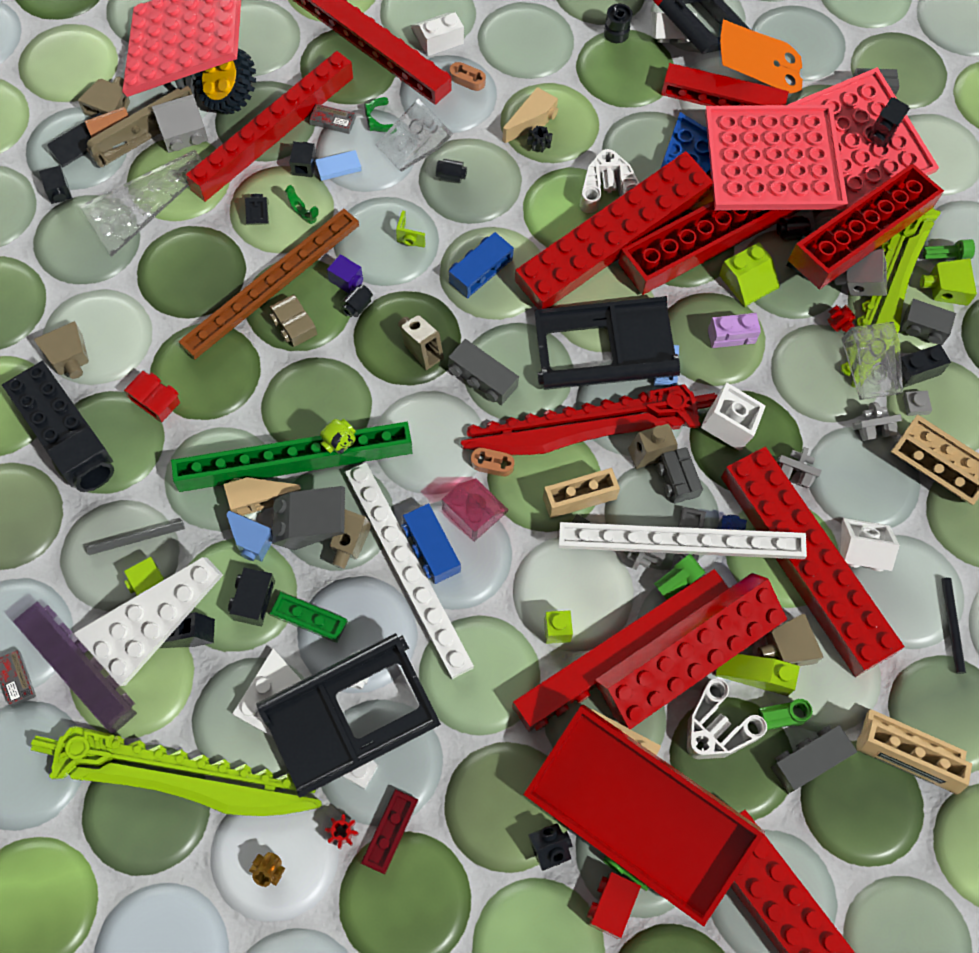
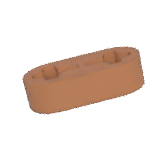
[450,62,486,91]
[471,448,514,477]

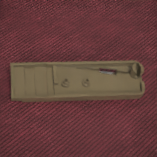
[86,86,192,167]

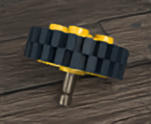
[196,48,256,114]

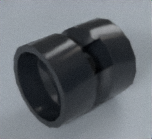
[604,3,633,44]

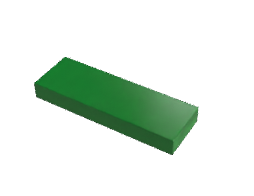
[269,592,348,643]

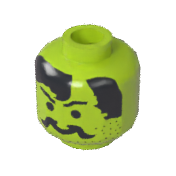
[320,419,356,454]

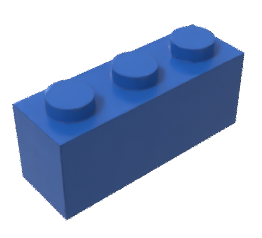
[449,232,514,299]
[401,503,461,584]

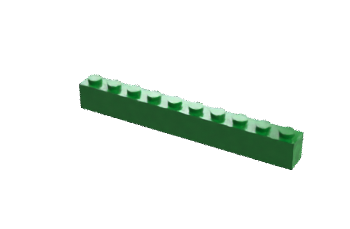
[171,421,413,492]

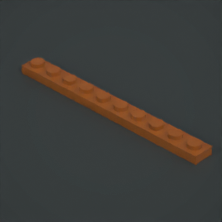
[178,208,359,360]

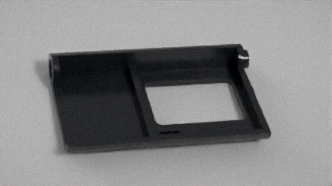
[534,296,680,390]
[256,633,441,798]

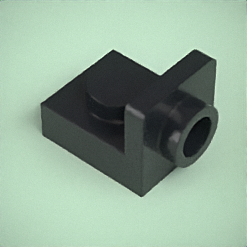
[245,194,269,225]

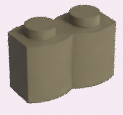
[269,294,317,347]

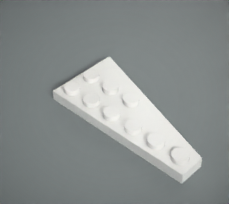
[74,557,223,686]
[233,649,378,789]

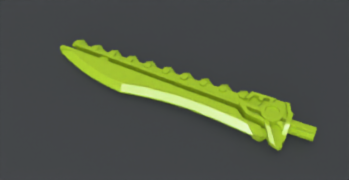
[841,208,941,388]
[31,726,322,816]

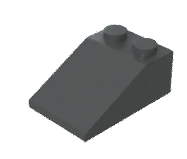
[272,486,345,550]

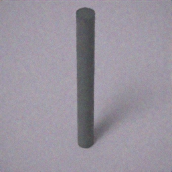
[87,520,185,555]

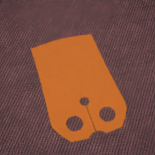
[720,19,803,93]

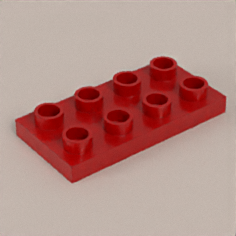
[523,705,765,927]

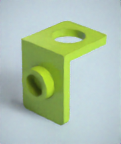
[396,210,426,248]

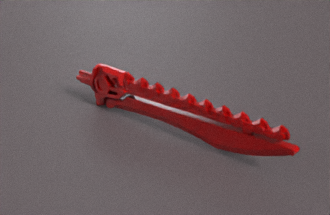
[461,384,717,455]

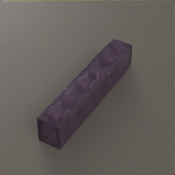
[13,601,137,734]

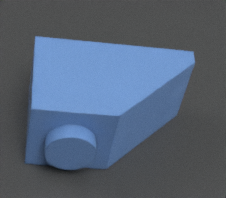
[226,511,273,562]

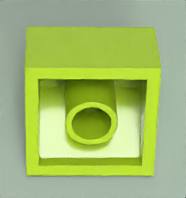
[719,242,780,307]

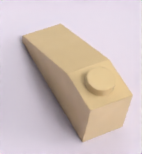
[502,87,558,143]
[223,477,301,516]

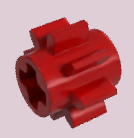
[827,305,856,332]
[325,814,359,850]

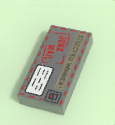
[309,104,356,134]
[0,650,36,707]

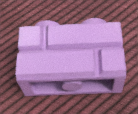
[708,313,761,348]

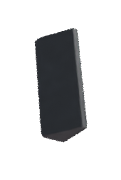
[47,113,102,167]

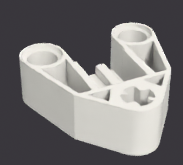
[580,149,639,213]
[686,678,767,759]

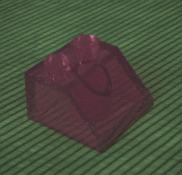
[442,478,508,542]

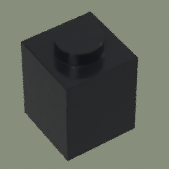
[289,141,317,177]
[39,165,72,204]

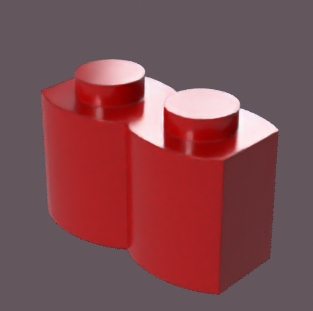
[124,371,180,423]

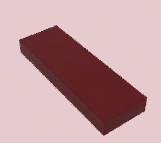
[361,789,419,875]

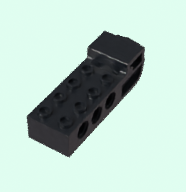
[2,360,114,492]

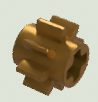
[249,852,285,887]

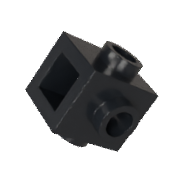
[528,823,573,871]

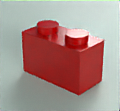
[587,872,641,939]

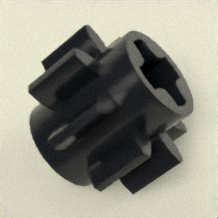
[527,125,553,153]

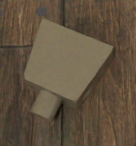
[78,76,130,117]
[398,316,444,370]
[34,321,89,379]
[628,424,678,469]
[330,509,372,569]
[758,614,823,666]

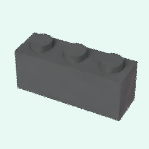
[448,339,519,406]
[771,725,857,794]

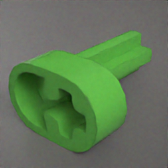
[923,239,975,260]

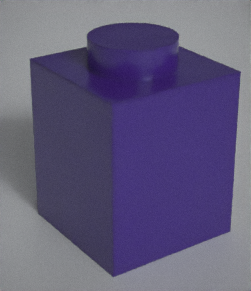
[327,254,363,293]

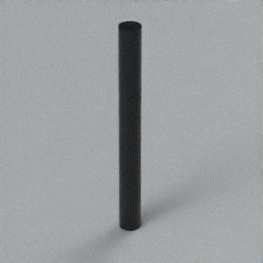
[941,577,966,674]

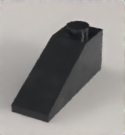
[159,612,215,648]

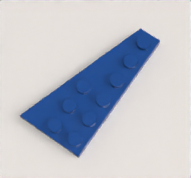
[660,112,711,175]

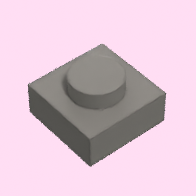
[903,391,932,416]

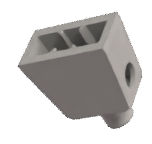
[835,249,887,296]

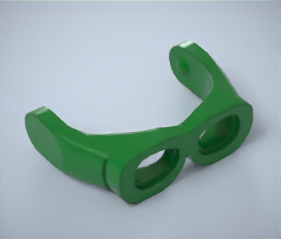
[364,97,396,132]
[285,185,319,224]

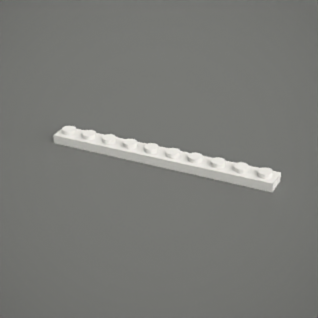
[345,462,474,679]
[559,522,807,559]

